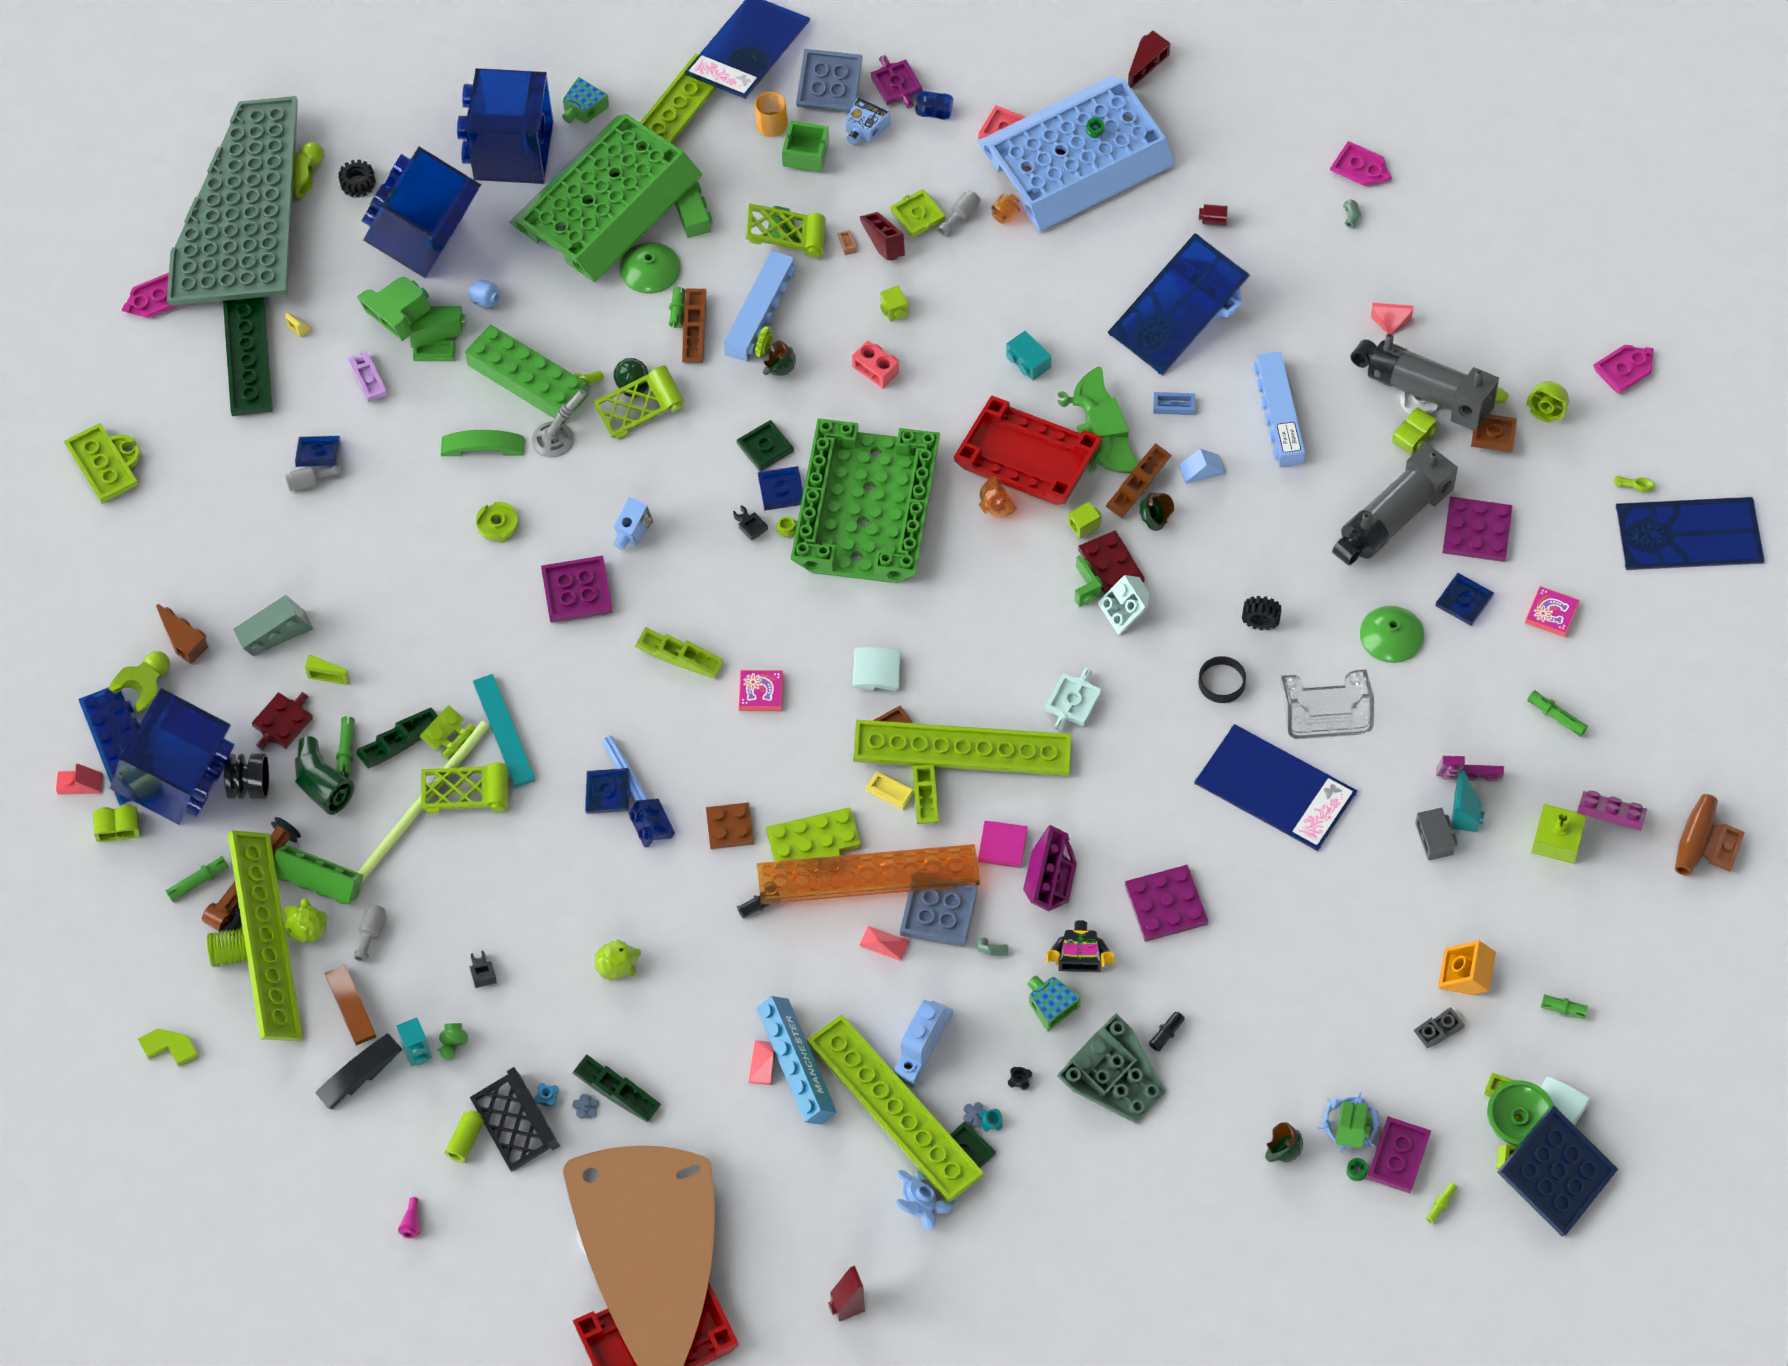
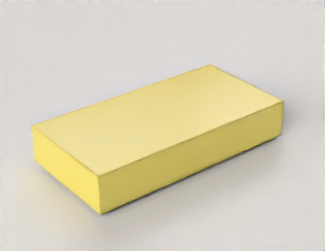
[866,771,914,810]

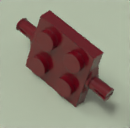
[252,692,313,751]

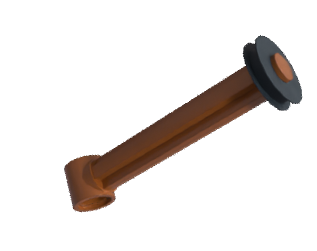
[202,817,301,932]

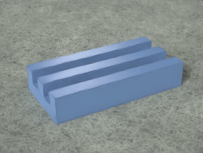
[1153,392,1195,415]

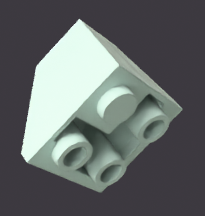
[1098,575,1150,635]

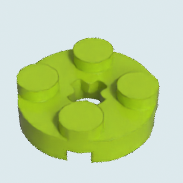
[476,502,518,543]

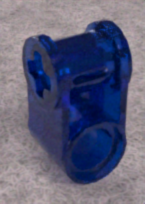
[915,91,954,120]

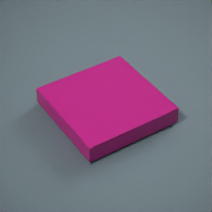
[978,820,1028,868]

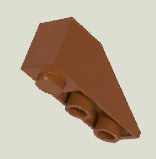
[156,604,208,664]

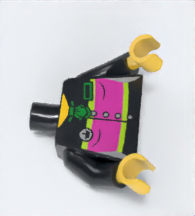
[1045,920,1115,973]

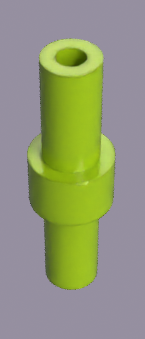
[1426,1182,1458,1224]

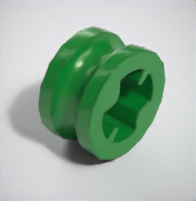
[1086,118,1104,138]
[1346,1158,1368,1181]

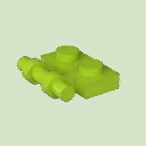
[419,705,475,760]

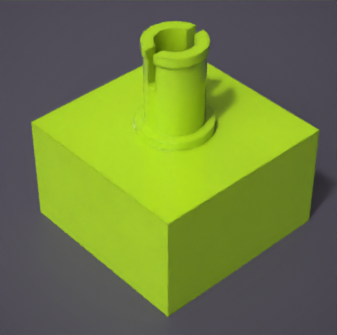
[1531,804,1586,864]

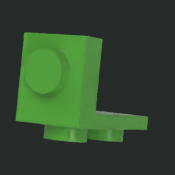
[1075,555,1103,607]

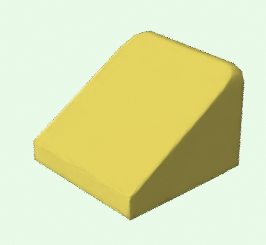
[285,313,311,337]

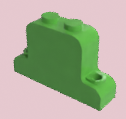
[357,277,431,341]

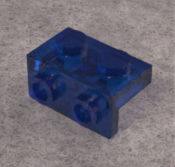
[629,798,675,847]

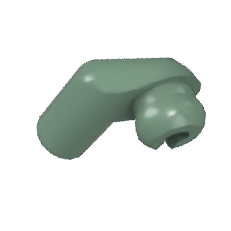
[1343,199,1361,228]
[975,938,1008,956]

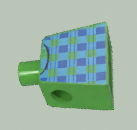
[562,77,609,124]
[1027,976,1081,1031]

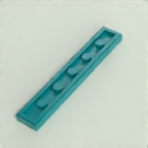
[473,674,535,788]

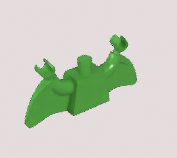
[1057,367,1139,473]

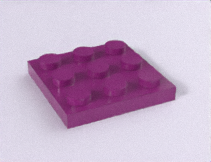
[1442,496,1513,562]
[541,555,613,623]
[1125,864,1208,942]

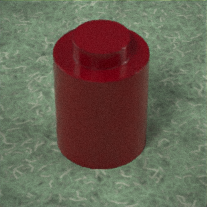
[1199,204,1228,226]

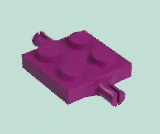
[871,55,922,109]

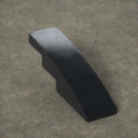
[315,1033,403,1110]

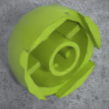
[1526,381,1570,422]

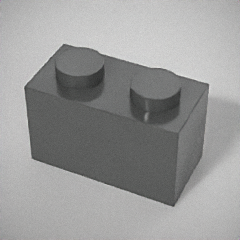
[1415,807,1457,861]

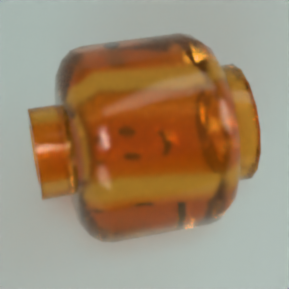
[991,194,1021,224]

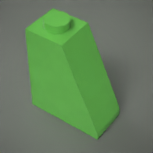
[410,306,466,348]

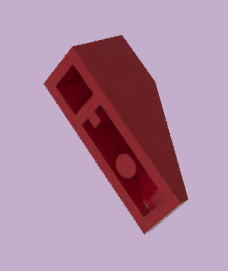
[1128,31,1170,88]
[860,212,905,260]
[828,1265,865,1321]

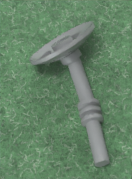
[532,389,586,457]

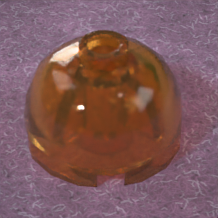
[979,476,1017,518]

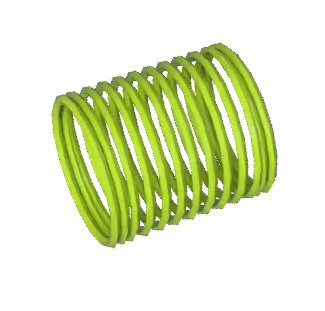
[207,928,248,967]

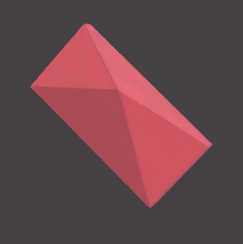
[1371,303,1413,334]
[860,926,909,961]
[749,1040,776,1085]

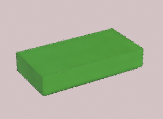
[413,340,455,361]

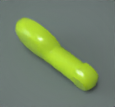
[1614,476,1655,492]

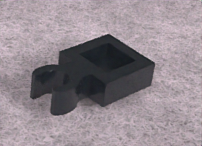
[733,505,768,541]
[470,950,497,988]

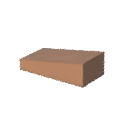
[838,230,857,255]

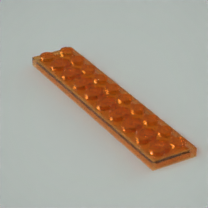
[757,844,980,905]

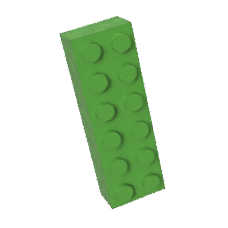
[465,324,588,424]

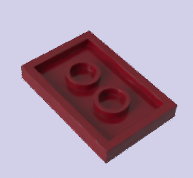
[1078,530,1145,594]

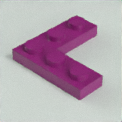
[1436,755,1504,782]

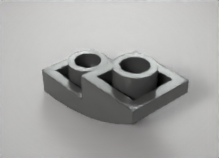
[1413,1007,1465,1048]

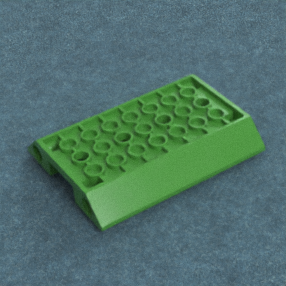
[509,114,702,283]
[791,418,940,583]

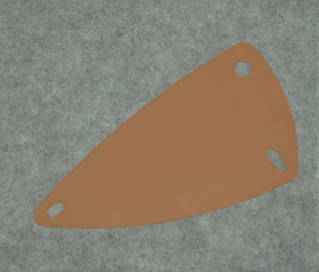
[563,1146,715,1366]

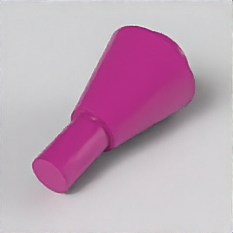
[398,1197,421,1239]

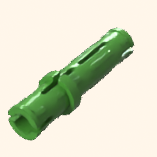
[1527,690,1588,737]
[336,716,355,778]
[165,856,229,902]

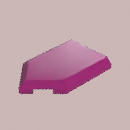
[1330,141,1392,186]
[121,273,179,318]
[1593,345,1654,394]

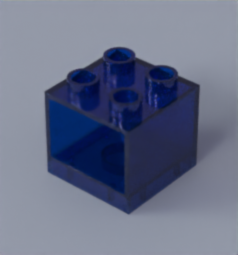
[457,68,554,184]
[361,146,481,278]
[110,688,235,825]

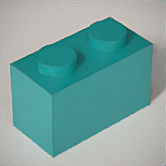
[1006,331,1051,381]
[396,1017,432,1067]

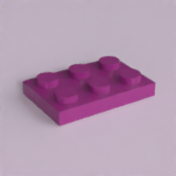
[1577,790,1647,831]
[1367,1116,1431,1194]

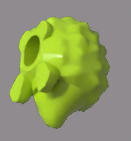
[283,898,327,944]
[594,939,641,980]

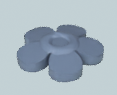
[572,1094,598,1118]
[963,1102,983,1127]

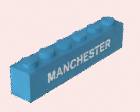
[756,996,837,1125]

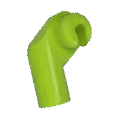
[574,370,603,385]

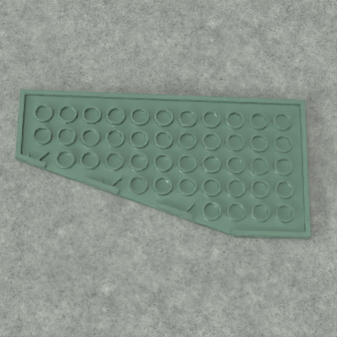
[167,96,298,306]

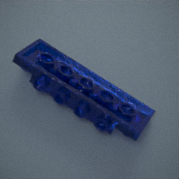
[78,687,160,806]

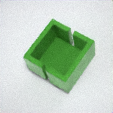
[782,121,830,172]

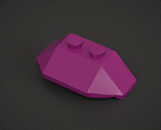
[1023,825,1077,912]

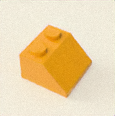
[1438,940,1496,995]

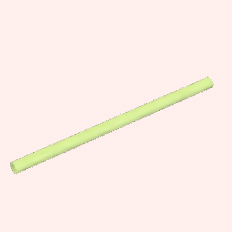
[358,721,490,884]

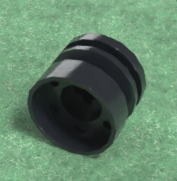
[224,754,269,799]

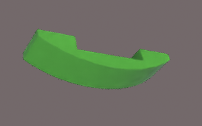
[441,430,524,456]

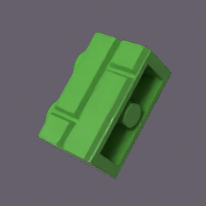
[1335,1101,1372,1149]

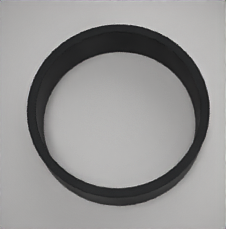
[1198,656,1246,703]

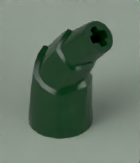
[295,736,354,815]

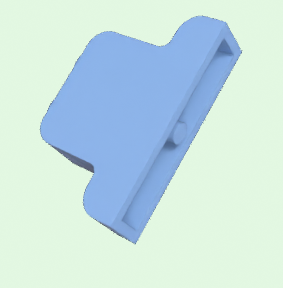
[894,1000,953,1087]

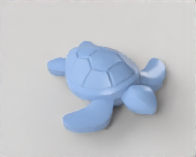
[896,1170,955,1230]

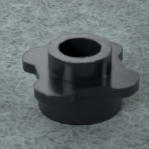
[1008,1067,1032,1090]

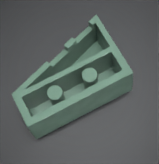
[233,595,313,656]

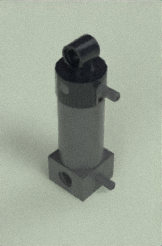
[1350,334,1499,430]
[1332,443,1458,566]

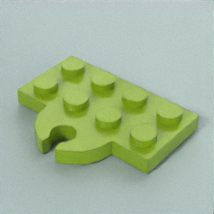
[64,423,141,504]
[766,807,861,877]

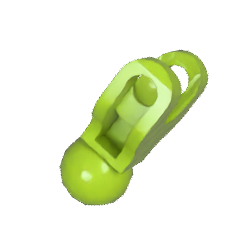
[293,142,324,198]
[109,651,170,714]

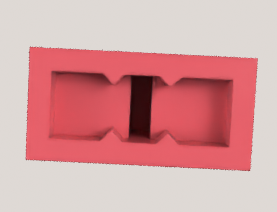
[852,340,899,389]

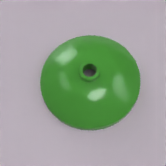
[620,242,680,294]
[1360,606,1424,663]
[1487,1080,1554,1146]

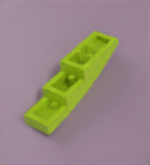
[635,627,724,678]
[912,765,939,824]

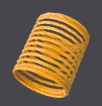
[755,92,787,137]

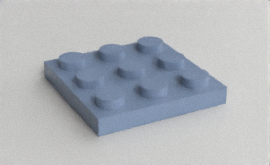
[796,49,863,112]
[900,874,978,947]

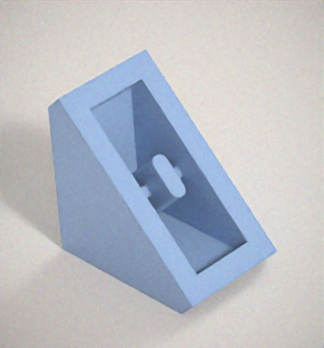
[1179,449,1225,484]

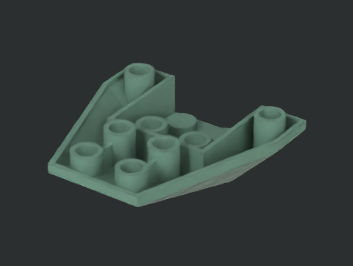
[1057,1013,1166,1124]

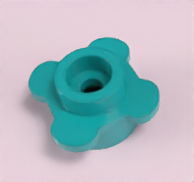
[979,1108,1003,1132]

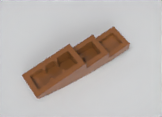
[682,288,707,363]
[1105,443,1172,518]
[324,965,377,1046]

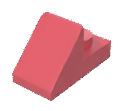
[56,764,102,795]

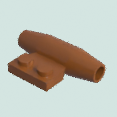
[1675,794,1745,876]

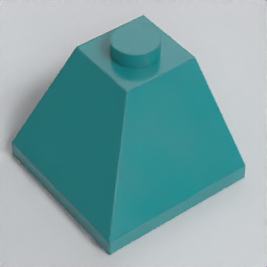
[1451,770,1485,832]

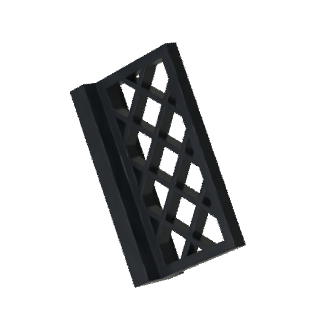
[470,1067,560,1172]

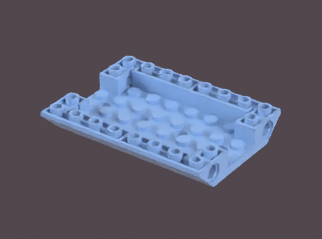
[978,75,1175,232]

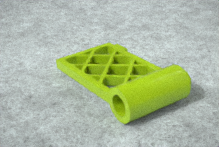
[745,203,826,258]
[593,365,685,439]
[421,762,509,814]

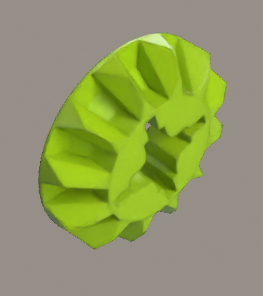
[755,326,774,359]

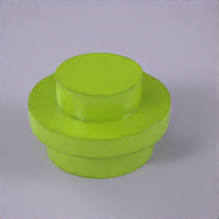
[776,516,797,537]

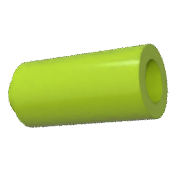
[444,1110,484,1163]

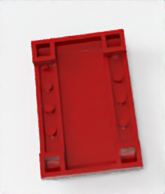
[954,395,1102,505]
[572,1282,739,1366]

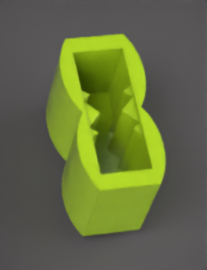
[1392,407,1438,455]
[93,804,140,842]

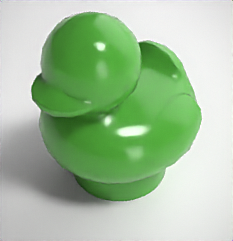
[437,1023,468,1060]

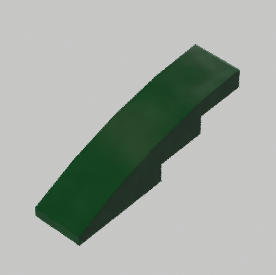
[356,708,438,769]
[572,1054,661,1123]

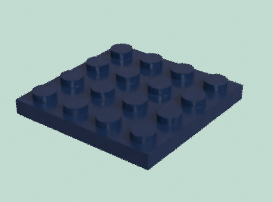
[1497,1106,1618,1236]

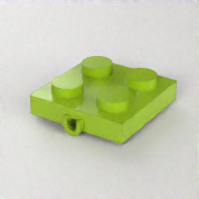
[890,189,945,238]

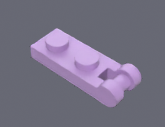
[347,351,387,403]

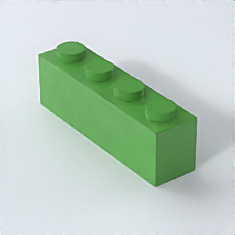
[675,181,713,238]
[274,845,363,904]

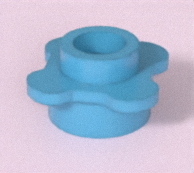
[534,1083,559,1106]

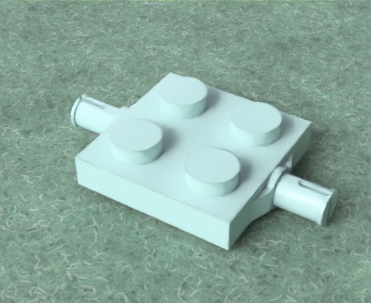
[1045,668,1102,731]

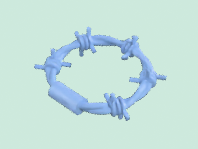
[1317,1092,1380,1153]

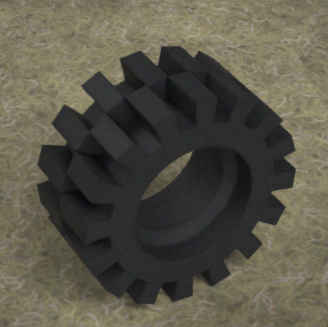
[338,159,376,198]
[1242,596,1282,630]

